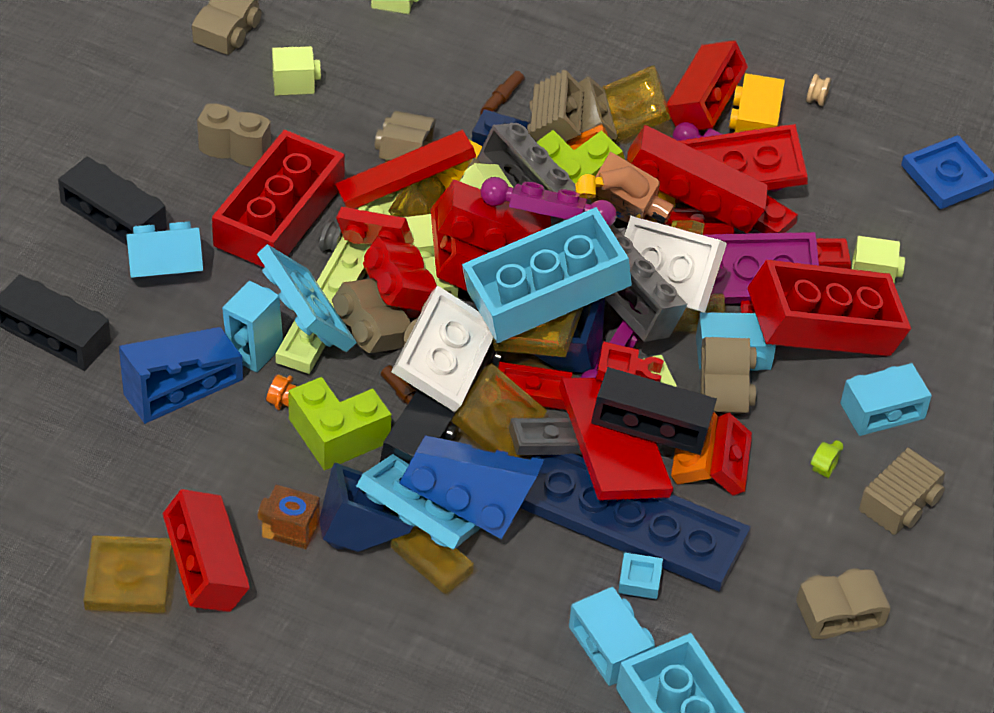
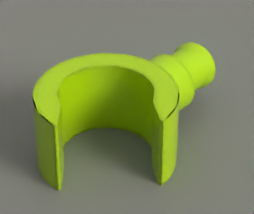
[810,440,844,478]

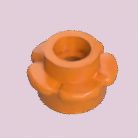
[266,374,298,410]

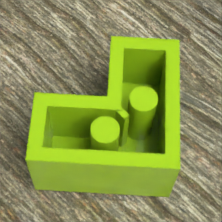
[537,130,625,200]
[288,377,391,471]

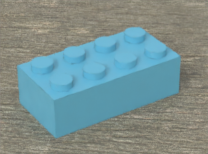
[462,207,632,343]
[616,633,745,713]

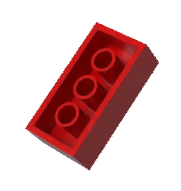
[212,129,345,267]
[747,260,911,356]

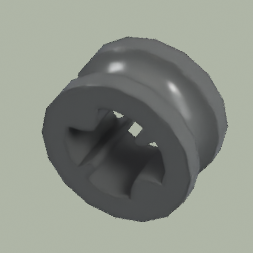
[319,220,343,254]

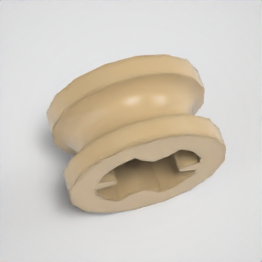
[806,74,831,107]

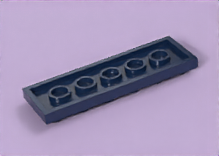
[520,453,751,592]

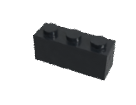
[58,156,167,245]
[0,274,111,371]
[591,367,717,455]

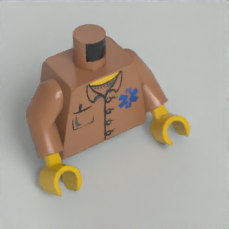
[575,152,674,224]

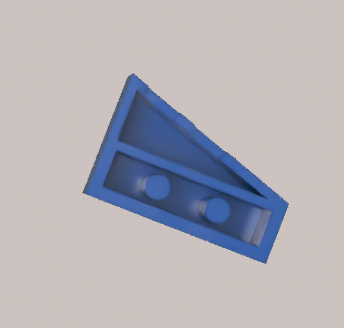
[119,327,243,424]
[399,436,544,539]

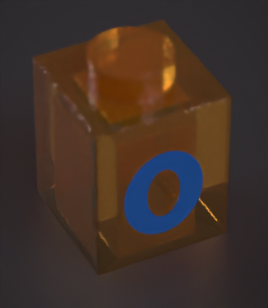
[258,485,320,550]

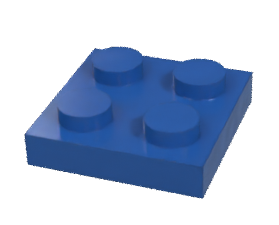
[901,135,994,209]

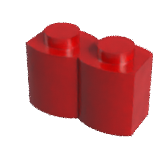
[364,237,437,311]

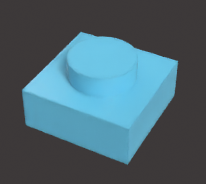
[618,552,663,599]

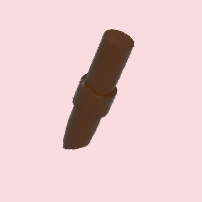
[480,70,525,115]
[381,365,417,405]

